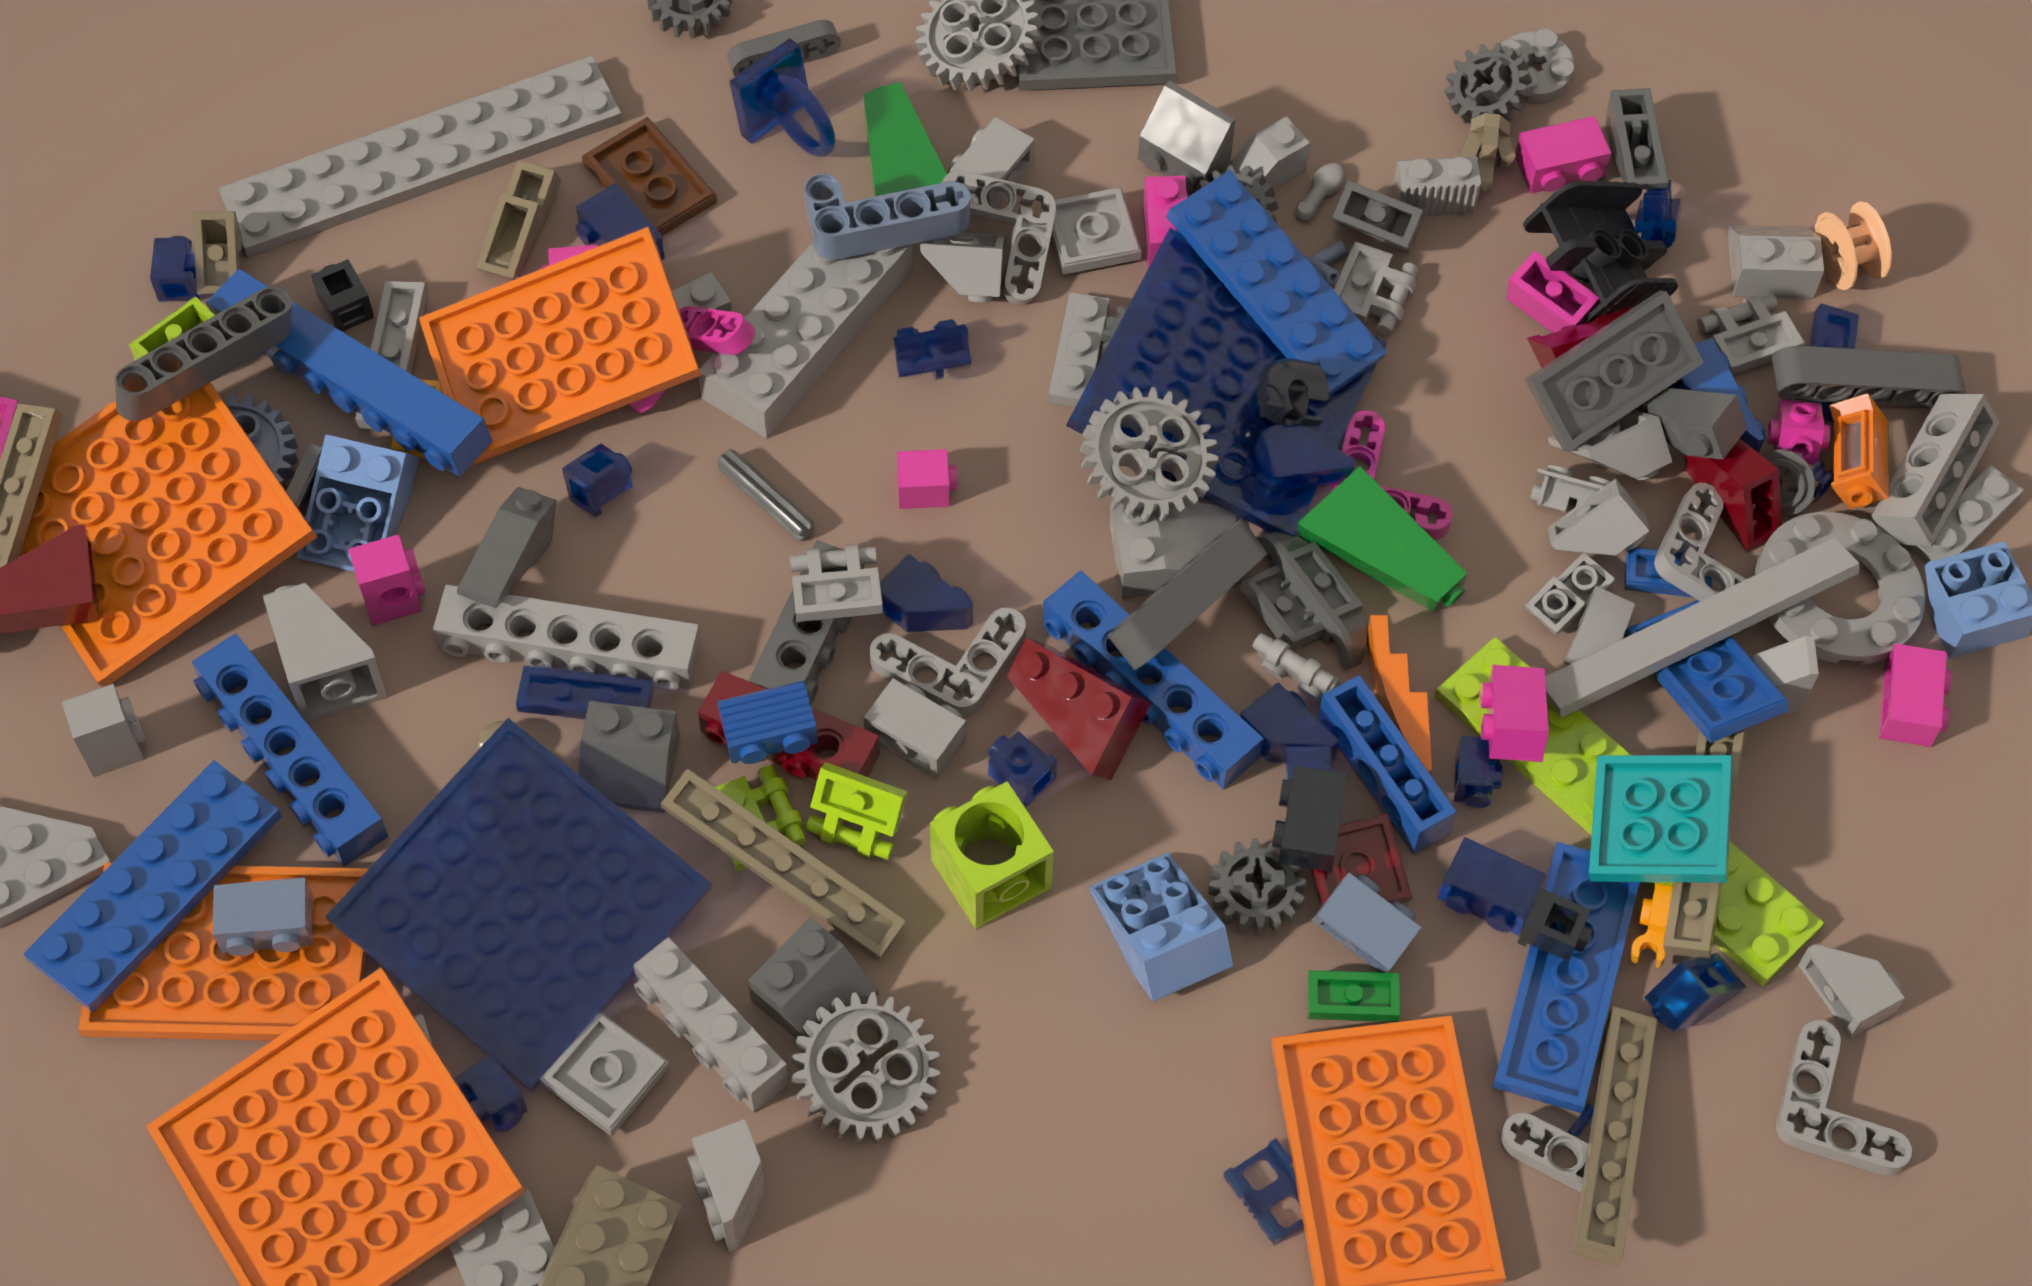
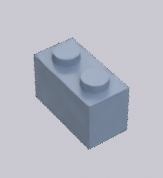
[1311,873,1422,973]
[213,877,313,956]

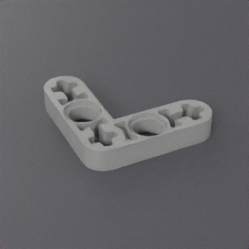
[942,170,1056,305]
[1654,482,1761,628]
[870,608,1026,717]
[1776,1020,1912,1176]

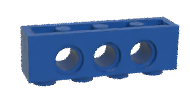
[1318,675,1457,855]

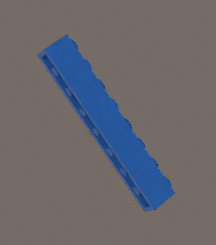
[206,269,493,477]

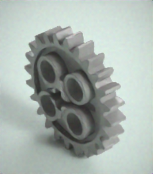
[915,0,1042,92]
[1079,387,1218,522]
[790,992,940,1143]

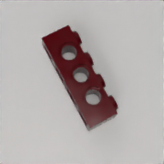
[698,670,880,780]

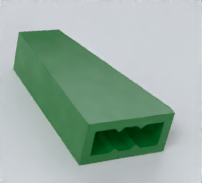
[864,82,947,217]
[1297,466,1468,612]

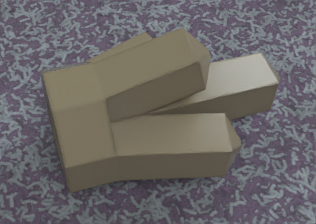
[1459,113,1516,192]

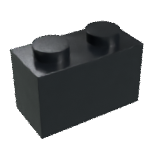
[1272,765,1347,872]

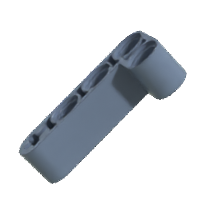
[804,173,971,260]

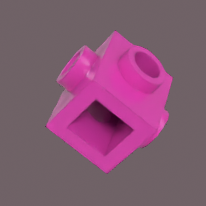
[1767,399,1830,465]

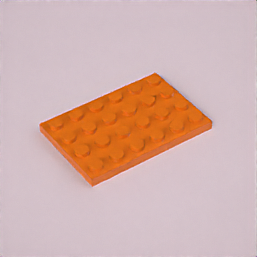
[419,227,702,466]
[78,863,375,1041]
[1271,1015,1506,1286]

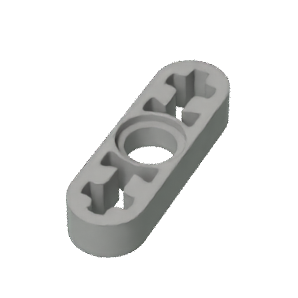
[1500,1113,1588,1193]

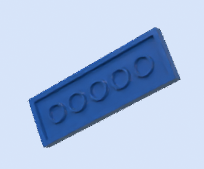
[1166,170,1387,396]
[23,760,282,1013]
[1492,842,1640,1114]

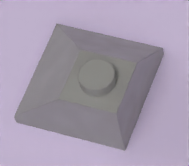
[920,231,1006,303]
[1547,409,1672,480]

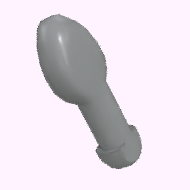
[1295,162,1345,222]

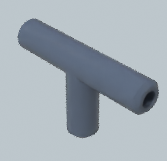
[1307,241,1348,285]

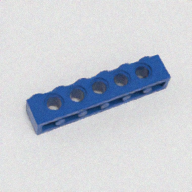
[1043,570,1264,790]
[192,633,388,867]

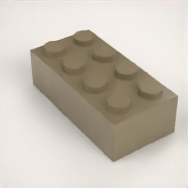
[538,1165,682,1286]

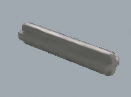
[718,449,815,541]

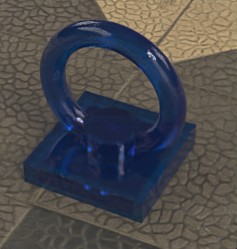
[729,38,836,157]

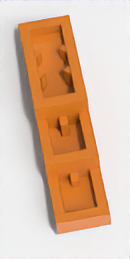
[1366,615,1432,775]

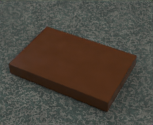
[582,117,717,240]

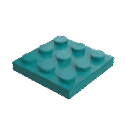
[1589,755,1733,883]

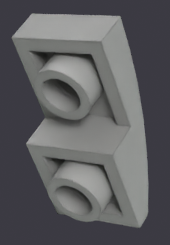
[1525,553,1615,636]
[1563,586,1635,665]

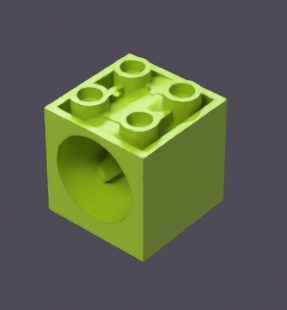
[930,781,1054,930]

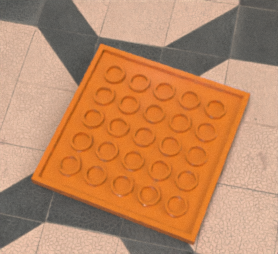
[19,382,318,687]
[146,968,526,1286]

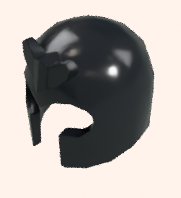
[1257,358,1329,428]

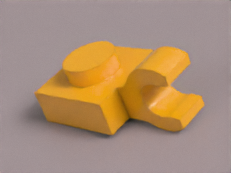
[1630,883,1673,968]

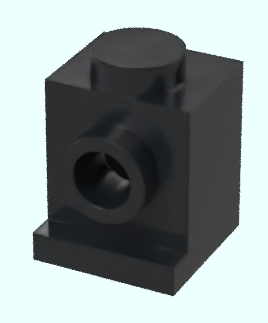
[311,259,374,332]
[1518,888,1593,961]

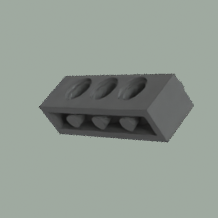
[749,540,864,705]

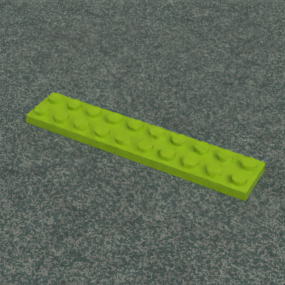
[1434,637,1824,987]

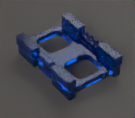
[1223,1138,1303,1246]

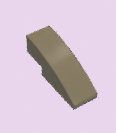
[475,160,561,280]

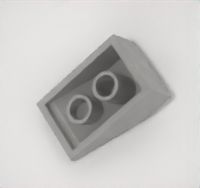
[1109,500,1247,598]

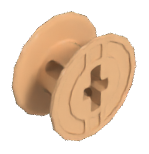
[1815,201,1892,290]

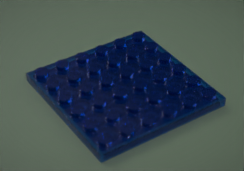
[1066,228,1388,537]
[325,718,712,1092]

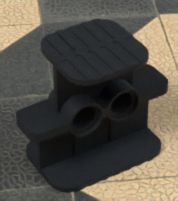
[1523,180,1678,323]

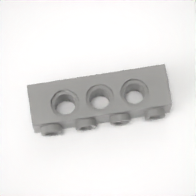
[1872,394,2000,546]

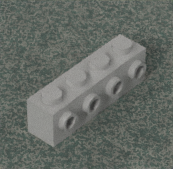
[633,937,789,1113]

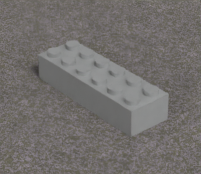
[698,224,913,439]

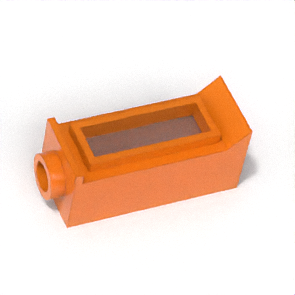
[1829,393,1889,510]

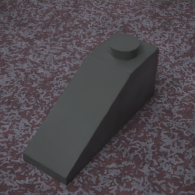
[1605,88,1669,189]
[1635,388,1747,460]
[457,487,556,608]

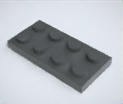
[1525,291,1704,452]

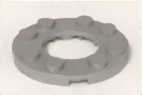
[1755,512,1925,665]

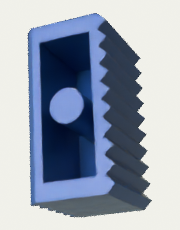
[717,680,818,764]

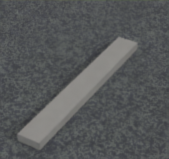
[1545,537,1859,718]

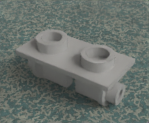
[1530,465,1611,513]

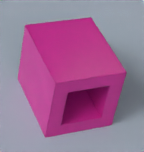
[897,449,957,509]

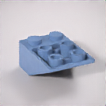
[296,434,420,572]
[1089,853,1233,1001]

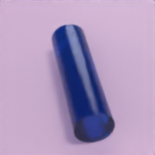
[1567,1104,1594,1138]

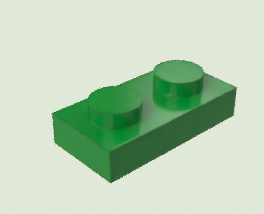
[1307,970,1400,1022]

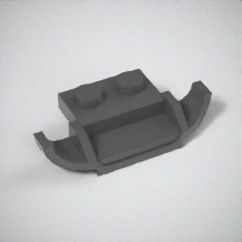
[1239,531,1367,670]

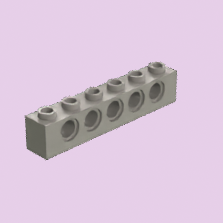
[433,585,701,690]

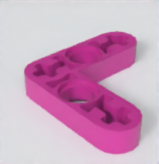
[628,306,756,413]
[1333,410,1452,540]

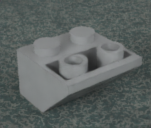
[687,1119,766,1253]

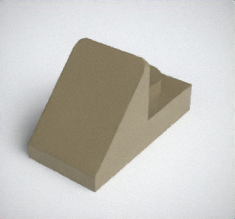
[193,211,244,294]

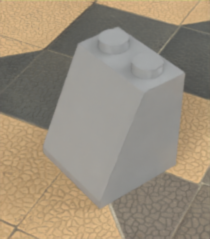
[263,583,388,722]

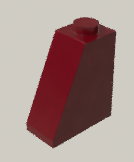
[1684,438,1782,551]
[0,524,100,634]

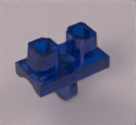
[1635,180,1681,248]
[893,319,971,380]

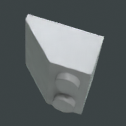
[1727,225,1824,298]

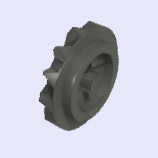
[1763,448,1819,515]

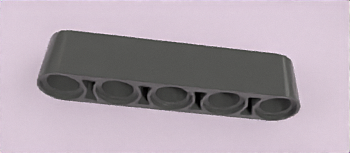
[115,287,292,421]
[1771,346,1966,408]
[1107,519,1268,670]

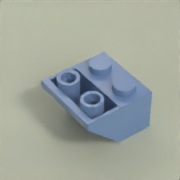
[1925,541,2032,658]

